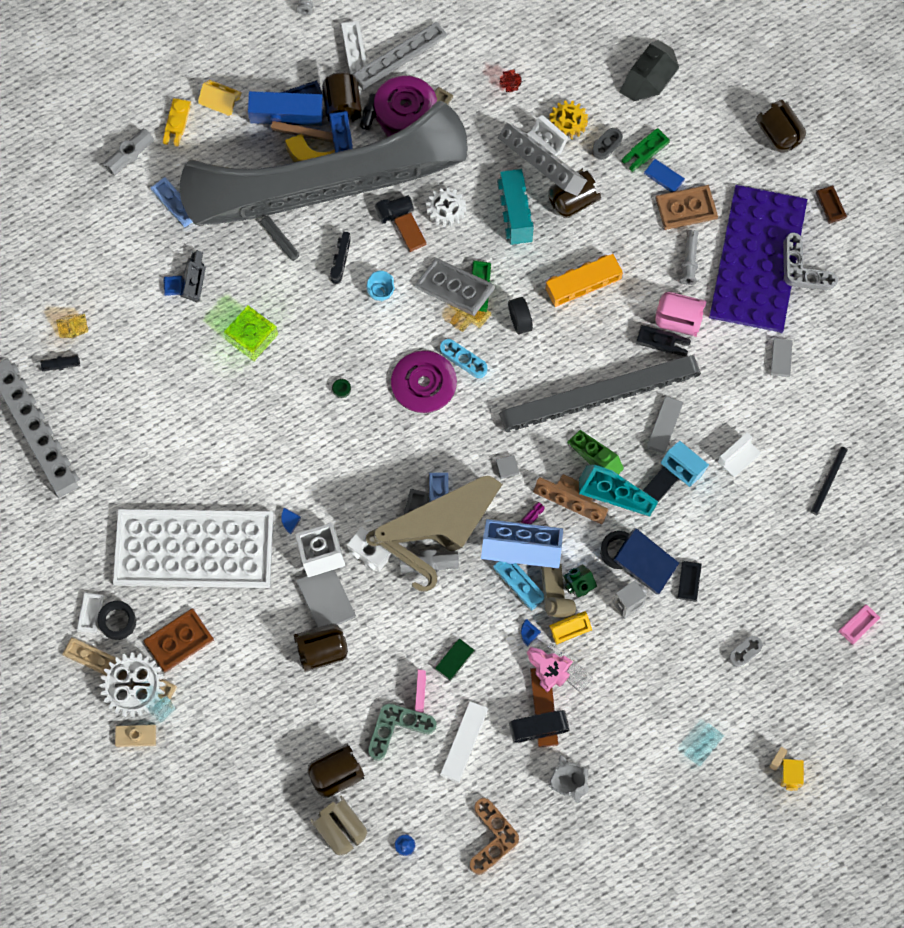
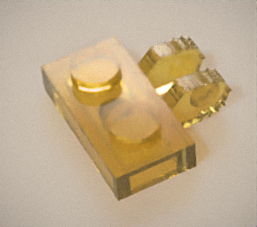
[450,305,491,332]

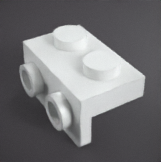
[527,115,569,156]

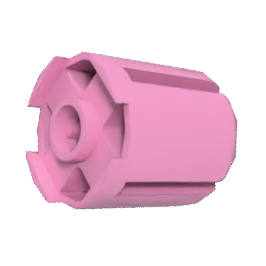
[655,291,706,337]

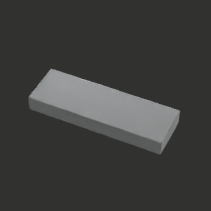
[647,396,683,454]

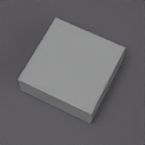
[496,455,519,479]

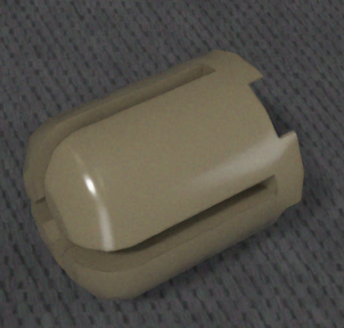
[310,796,367,855]

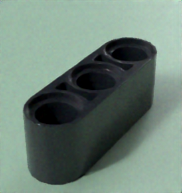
[509,710,570,743]

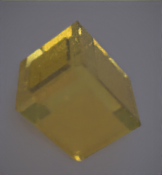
[56,314,88,338]

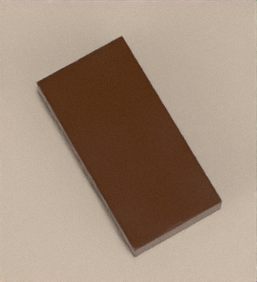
[816,185,847,224]

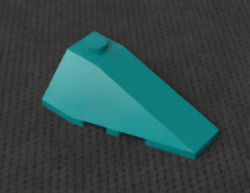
[579,465,658,517]

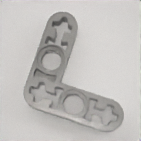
[783,233,838,291]

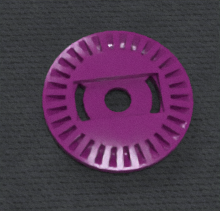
[374,76,437,131]
[391,351,457,413]

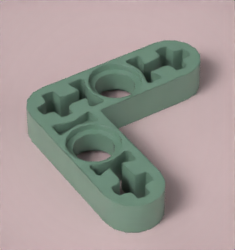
[368,704,437,761]

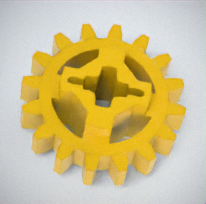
[549,101,588,139]

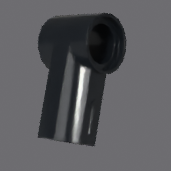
[375,195,414,224]

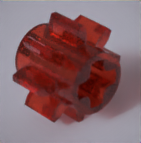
[499,69,522,92]

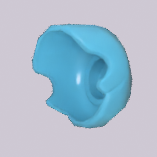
[366,270,395,301]

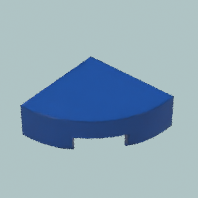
[281,508,301,534]
[521,619,541,647]

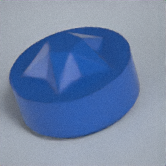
[395,835,415,856]

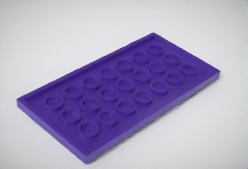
[709,185,808,333]

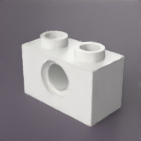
[347,527,393,572]

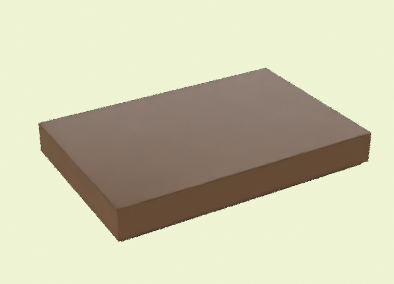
[655,185,718,230]

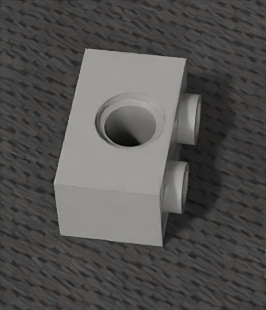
[613,580,647,619]

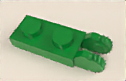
[621,128,670,172]

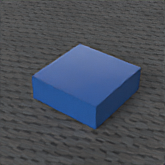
[164,276,183,296]

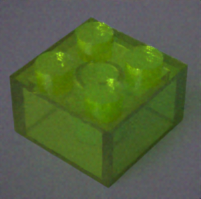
[224,305,278,361]

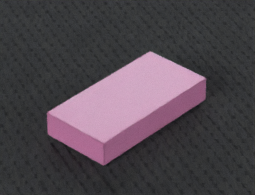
[838,604,880,645]
[415,670,426,713]

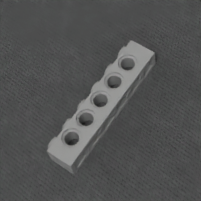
[497,123,587,196]

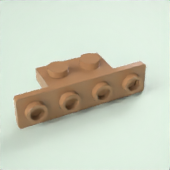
[533,474,608,524]

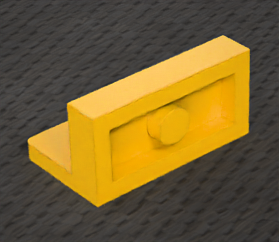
[198,80,242,116]

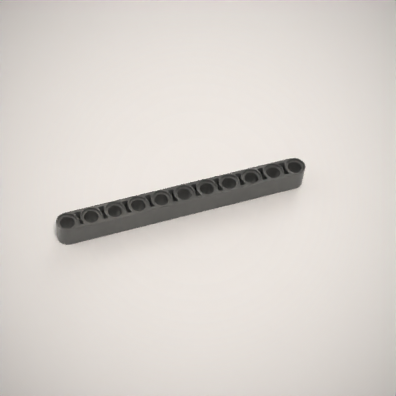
[499,355,701,432]

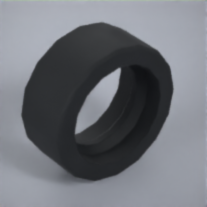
[508,297,533,335]
[600,530,629,569]
[97,601,137,640]

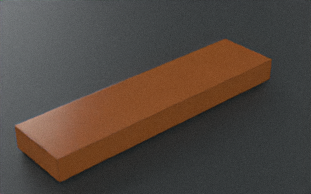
[530,668,559,748]

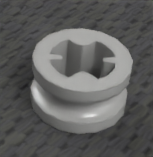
[297,0,314,15]

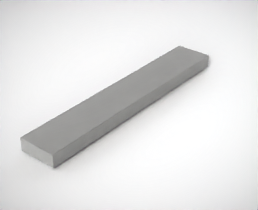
[352,21,447,90]

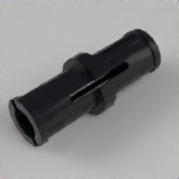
[359,93,377,130]
[40,354,80,372]

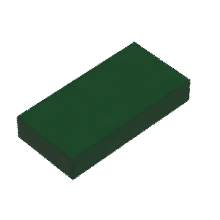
[435,638,475,681]

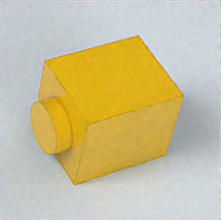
[781,759,804,791]

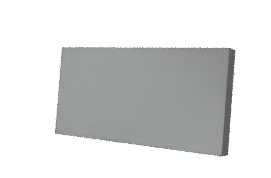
[415,258,495,316]

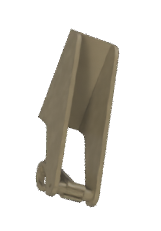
[366,476,503,592]

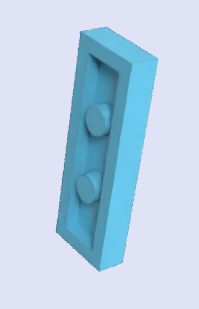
[493,561,544,611]

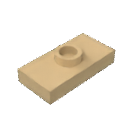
[115,725,156,747]

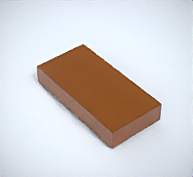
[394,213,427,252]

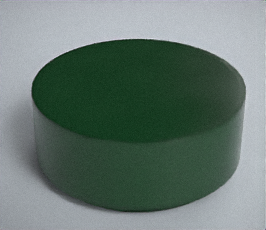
[332,379,351,398]

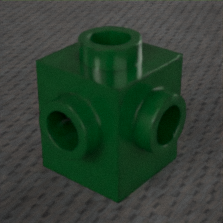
[563,564,598,598]

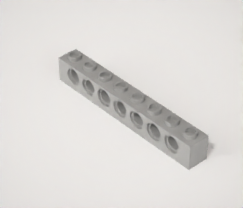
[0,358,80,498]

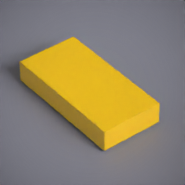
[549,611,592,645]

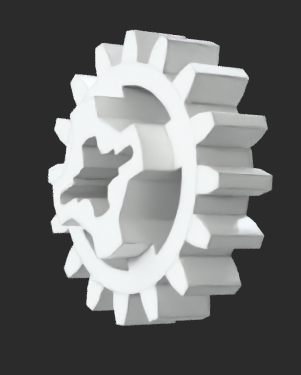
[426,188,466,227]

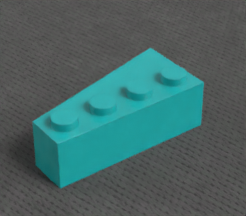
[497,169,534,245]

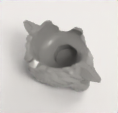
[548,755,589,803]

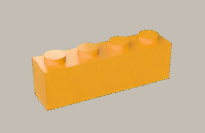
[545,254,623,307]

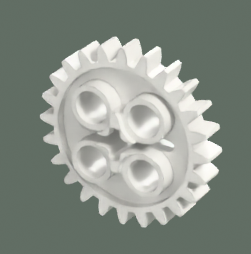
[100,652,166,718]

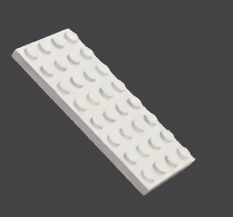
[113,509,273,588]

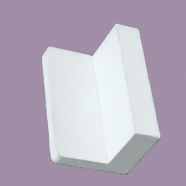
[718,432,761,477]

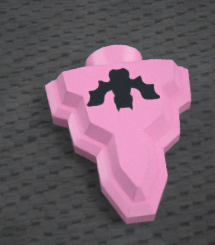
[526,647,573,692]

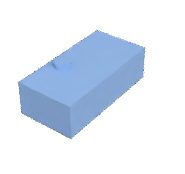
[481,519,564,568]

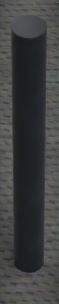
[810,447,848,516]

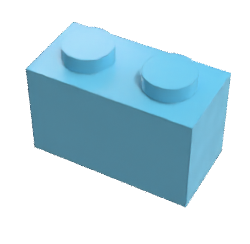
[661,441,709,487]

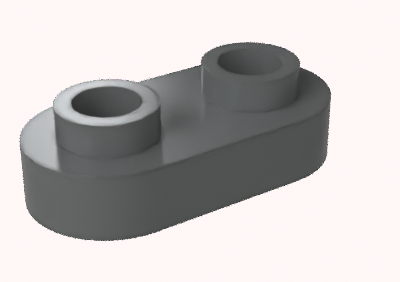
[592,128,623,160]

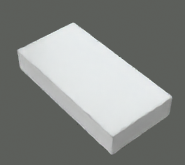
[77,592,104,634]

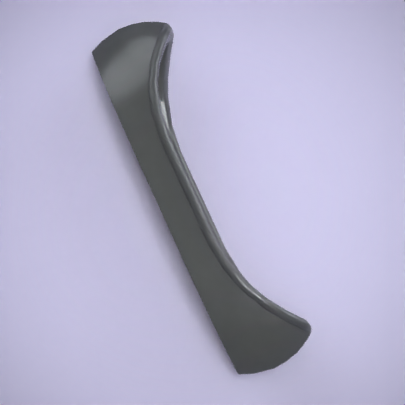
[180,101,468,225]

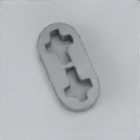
[729,636,763,667]

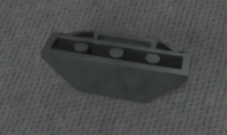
[619,40,679,101]

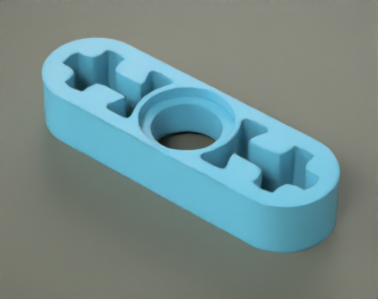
[440,339,488,378]

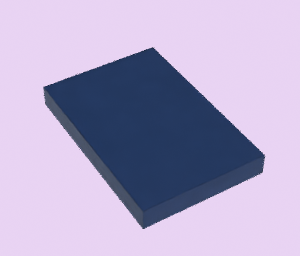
[613,528,679,594]

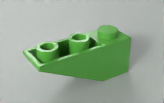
[567,430,624,474]

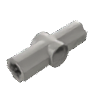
[103,129,154,176]
[400,550,459,573]

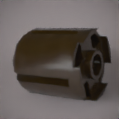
[322,72,362,122]
[756,99,806,153]
[548,168,601,218]
[294,623,348,672]
[307,743,365,798]

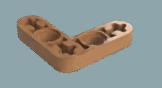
[470,798,519,875]

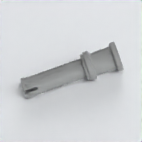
[680,230,699,285]

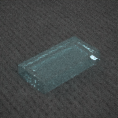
[151,696,176,723]
[684,723,724,767]

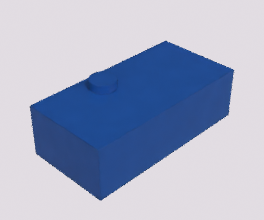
[248,91,323,126]

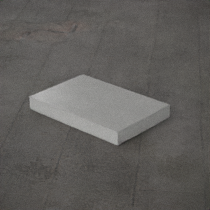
[296,570,356,627]

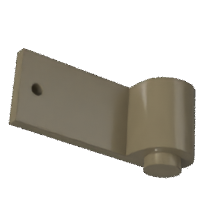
[541,564,576,618]

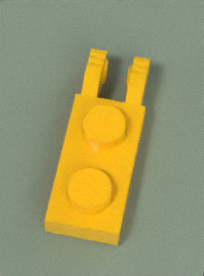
[163,98,191,146]

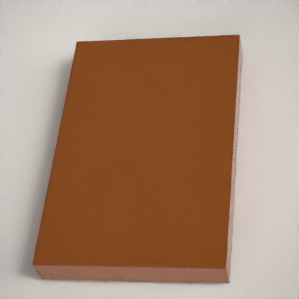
[143,608,214,673]

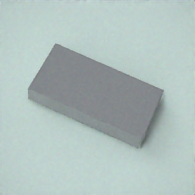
[771,338,793,377]

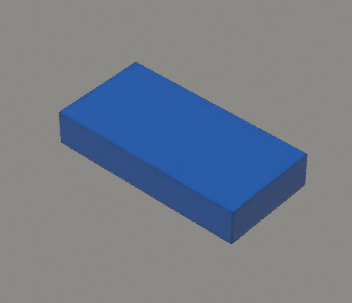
[644,159,685,192]

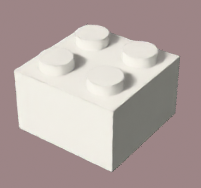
[295,523,346,577]

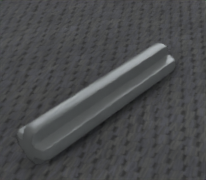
[261,216,299,261]

